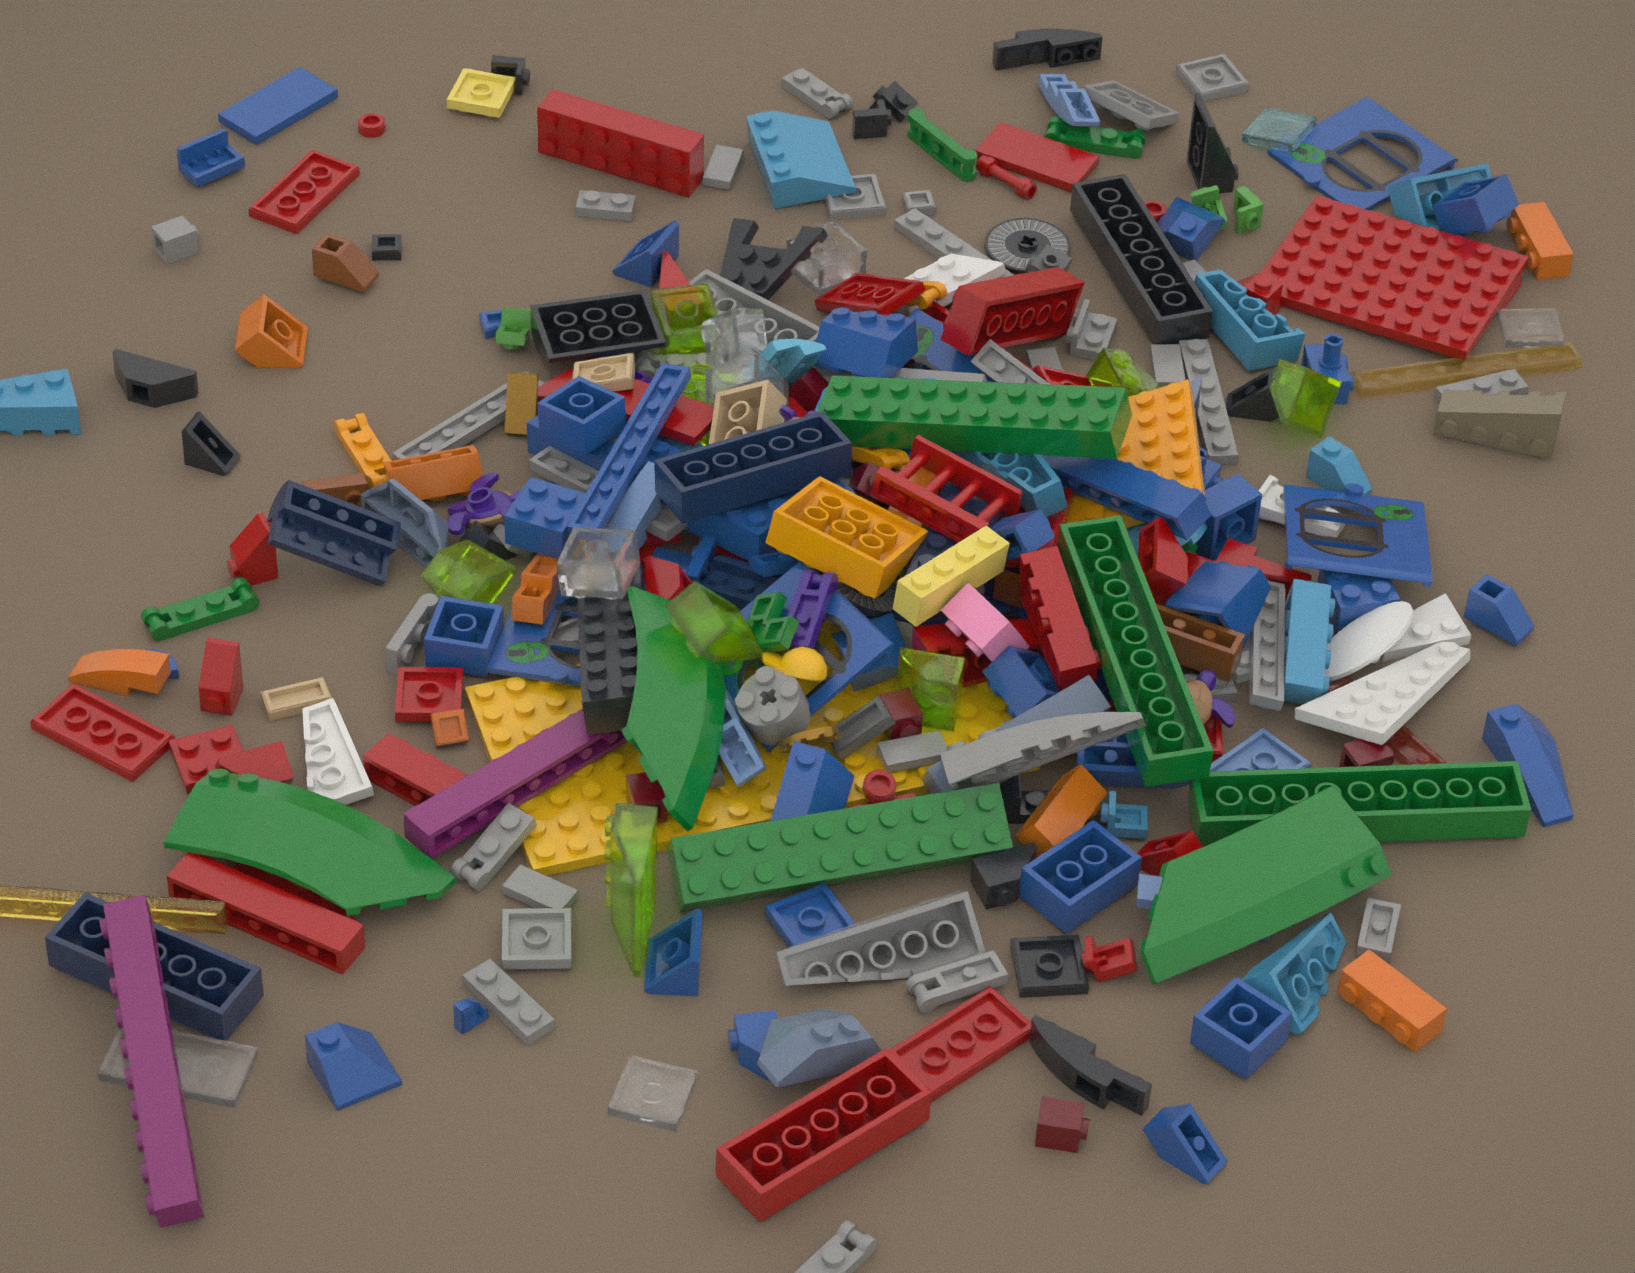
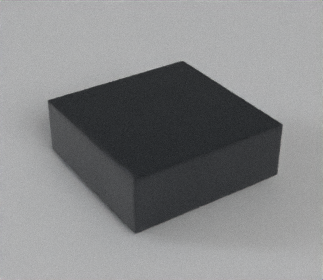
[372,234,402,261]

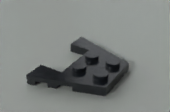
[720,218,828,300]

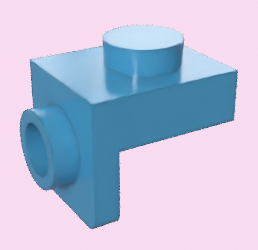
[1100,791,1148,839]

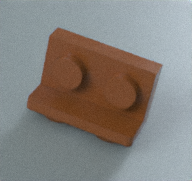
[302,473,369,507]

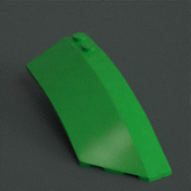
[621,586,725,832]
[163,769,456,916]
[1140,786,1392,984]

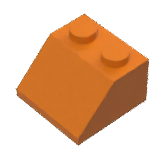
[235,294,308,368]

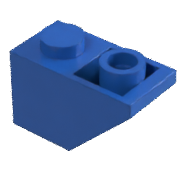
[1464,574,1535,646]

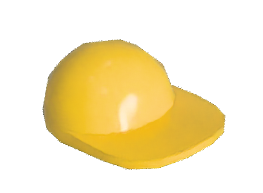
[762,646,827,680]

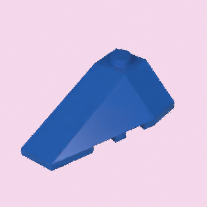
[1482,704,1573,827]
[771,741,854,821]

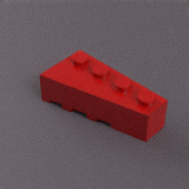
[1019,546,1101,692]
[910,619,1044,698]

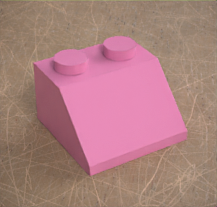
[941,583,1030,662]

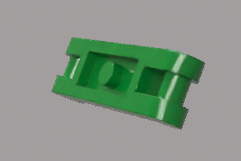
[907,108,977,182]
[1044,117,1146,159]
[141,578,260,641]

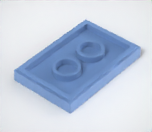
[1210,728,1311,772]

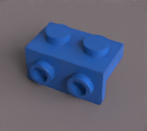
[177,129,245,187]

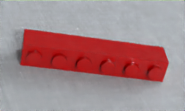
[167,852,365,975]

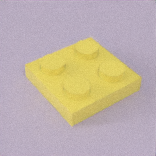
[447,68,516,118]

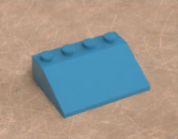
[746,111,856,209]

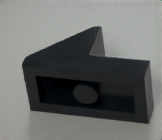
[1000,774,1050,824]

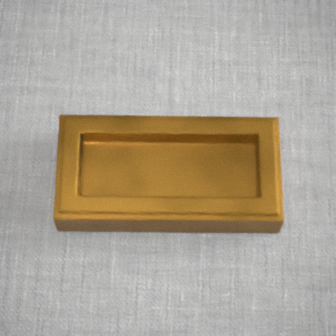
[504,372,539,435]

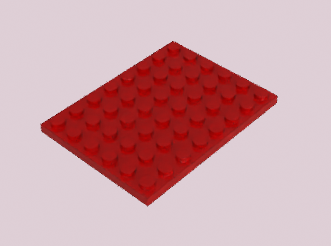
[1260,195,1529,361]

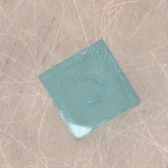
[1242,107,1317,152]

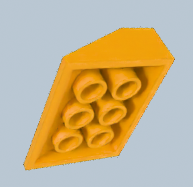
[765,476,928,599]

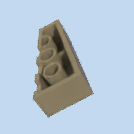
[1433,390,1567,460]

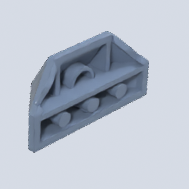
[361,478,450,581]
[757,1008,882,1088]

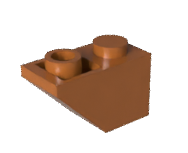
[312,233,379,293]

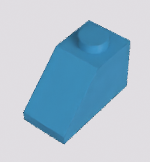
[1306,436,1373,495]

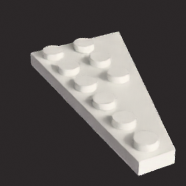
[1295,641,1470,745]

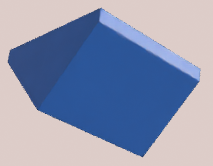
[612,220,679,288]
[644,908,702,996]

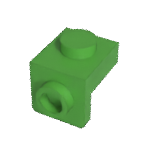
[1190,185,1229,230]
[1233,186,1264,234]
[495,307,531,349]

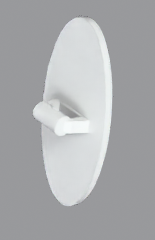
[1324,601,1414,681]

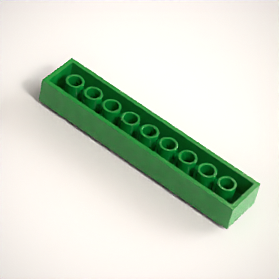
[817,376,1132,459]
[1057,515,1213,787]
[1187,761,1531,847]
[666,783,1013,912]

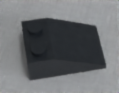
[1186,93,1239,193]

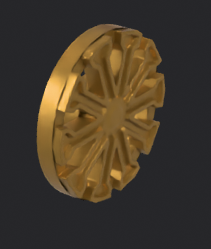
[778,726,841,754]

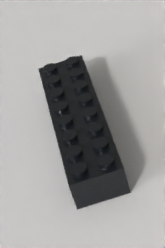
[1070,174,1213,344]
[575,547,644,735]

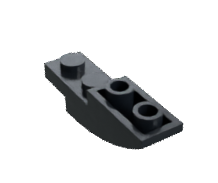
[992,29,1103,70]
[1029,1015,1152,1116]

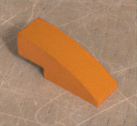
[511,554,568,624]
[68,649,171,696]

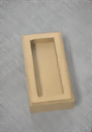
[260,677,332,722]

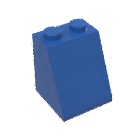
[1165,561,1271,648]

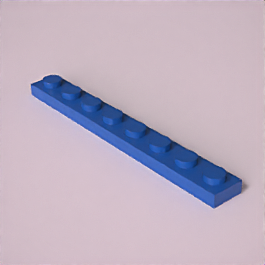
[567,363,692,541]

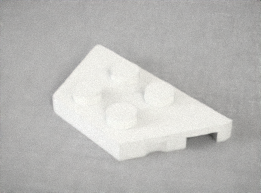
[904,254,1006,314]

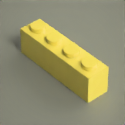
[892,526,1010,627]

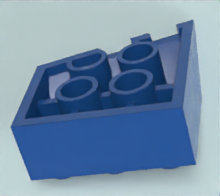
[813,308,918,378]

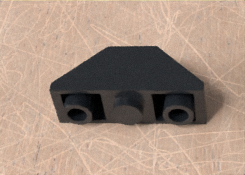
[112,349,199,408]

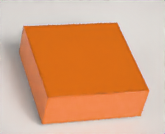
[430,709,469,747]

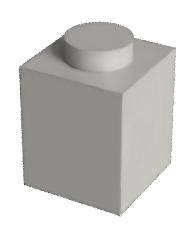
[151,215,200,265]

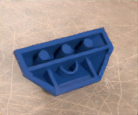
[1077,734,1190,789]

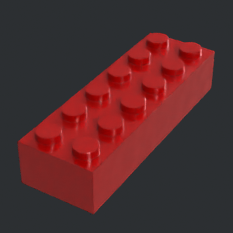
[537,89,704,198]
[940,267,1085,356]
[715,1048,932,1222]

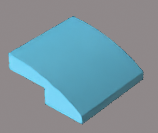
[743,339,827,389]

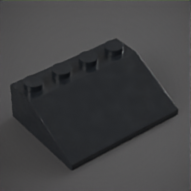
[530,289,666,363]

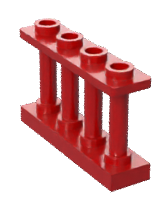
[872,435,1022,543]

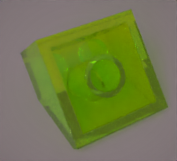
[651,283,723,355]
[1269,359,1341,438]
[421,539,517,604]
[897,647,965,732]

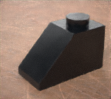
[1226,367,1297,422]
[970,842,1037,910]

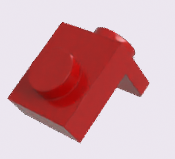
[1081,935,1137,982]

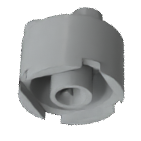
[735,666,811,745]

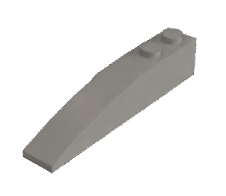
[689,269,820,354]
[941,712,1146,790]
[775,891,986,986]

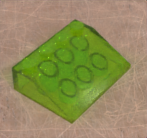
[605,803,657,977]

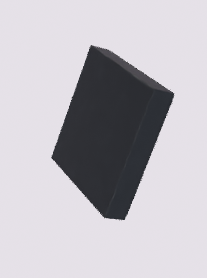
[1010,935,1089,998]

